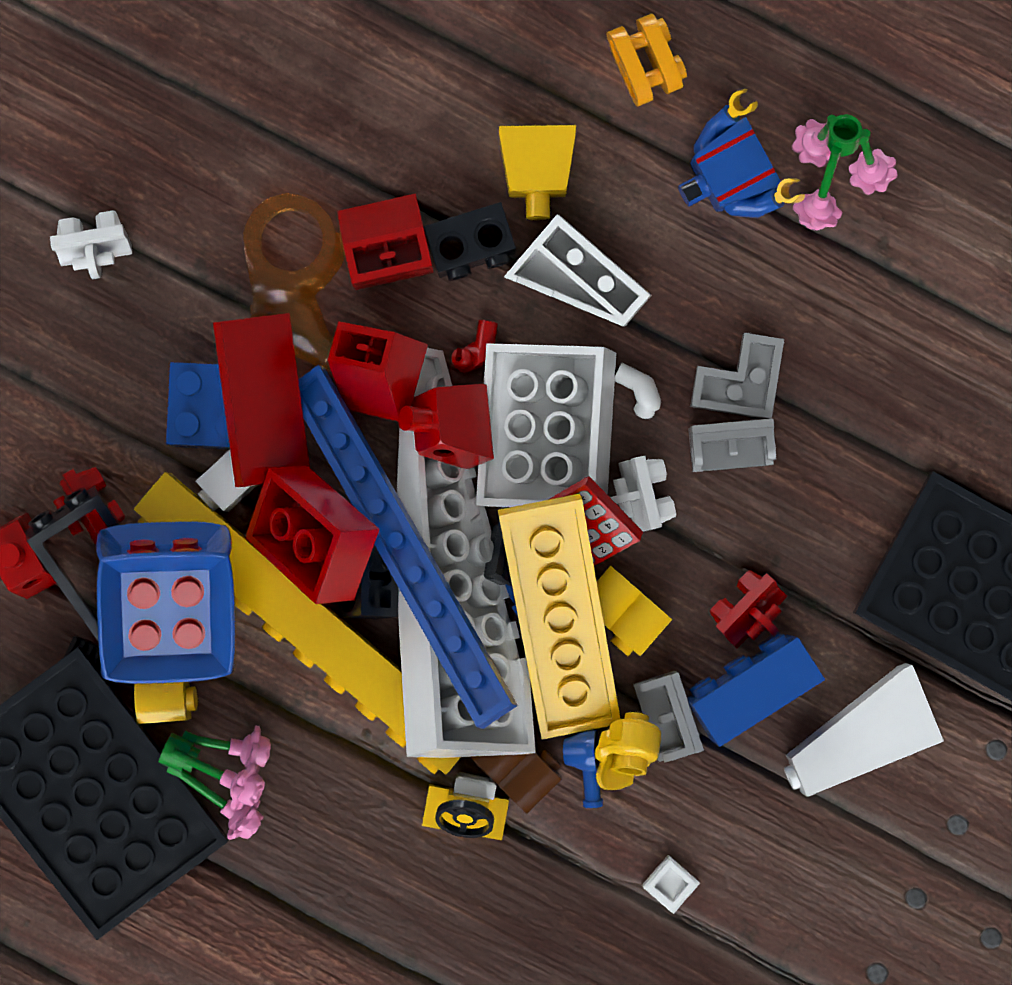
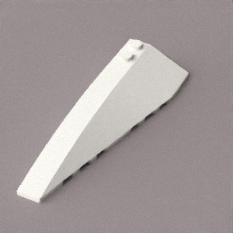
[397,348,536,758]

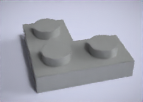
[690,333,784,419]

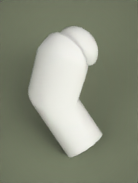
[615,363,661,419]

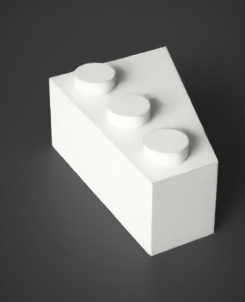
[504,214,652,326]

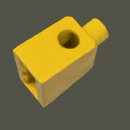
[499,125,576,220]

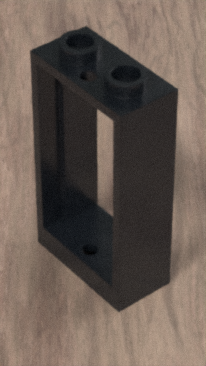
[25,486,122,641]

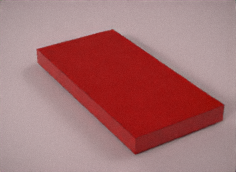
[213,313,310,487]

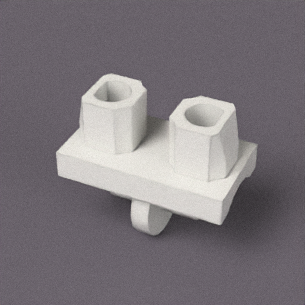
[50,210,133,279]
[610,456,676,531]

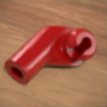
[451,320,498,373]

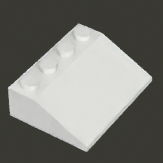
[476,343,616,508]

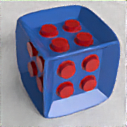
[96,522,235,684]

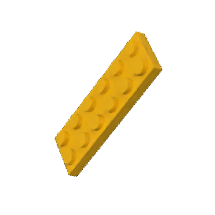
[498,494,621,740]

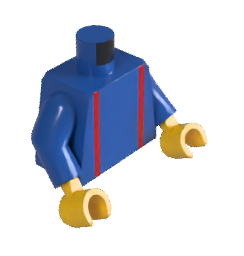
[678,89,805,218]

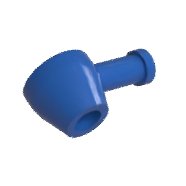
[563,730,603,808]

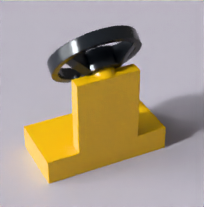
[422,784,509,840]

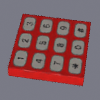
[548,476,643,566]

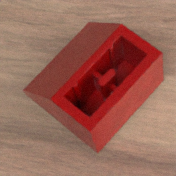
[337,194,434,290]
[327,321,428,422]

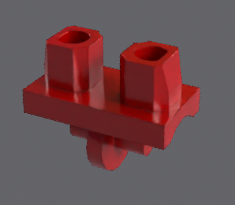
[53,467,125,546]
[710,570,787,649]

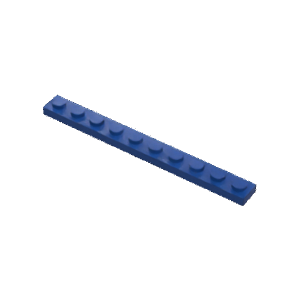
[298,365,518,729]

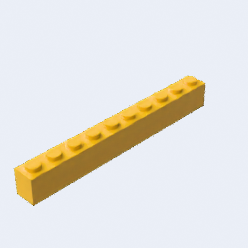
[134,472,461,775]

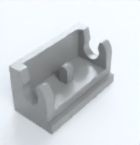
[688,419,776,472]
[633,671,704,763]

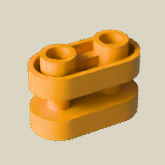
[606,13,687,107]

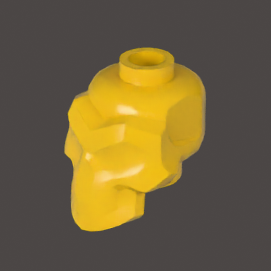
[594,712,662,790]

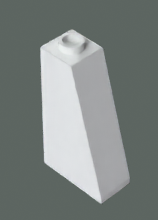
[784,663,944,797]

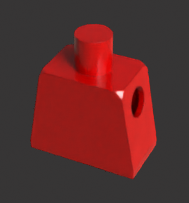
[398,384,494,469]
[0,512,57,599]

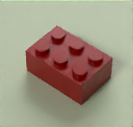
[245,466,380,604]

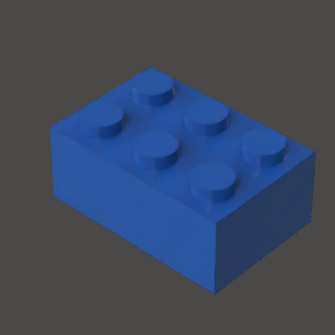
[687,633,825,747]

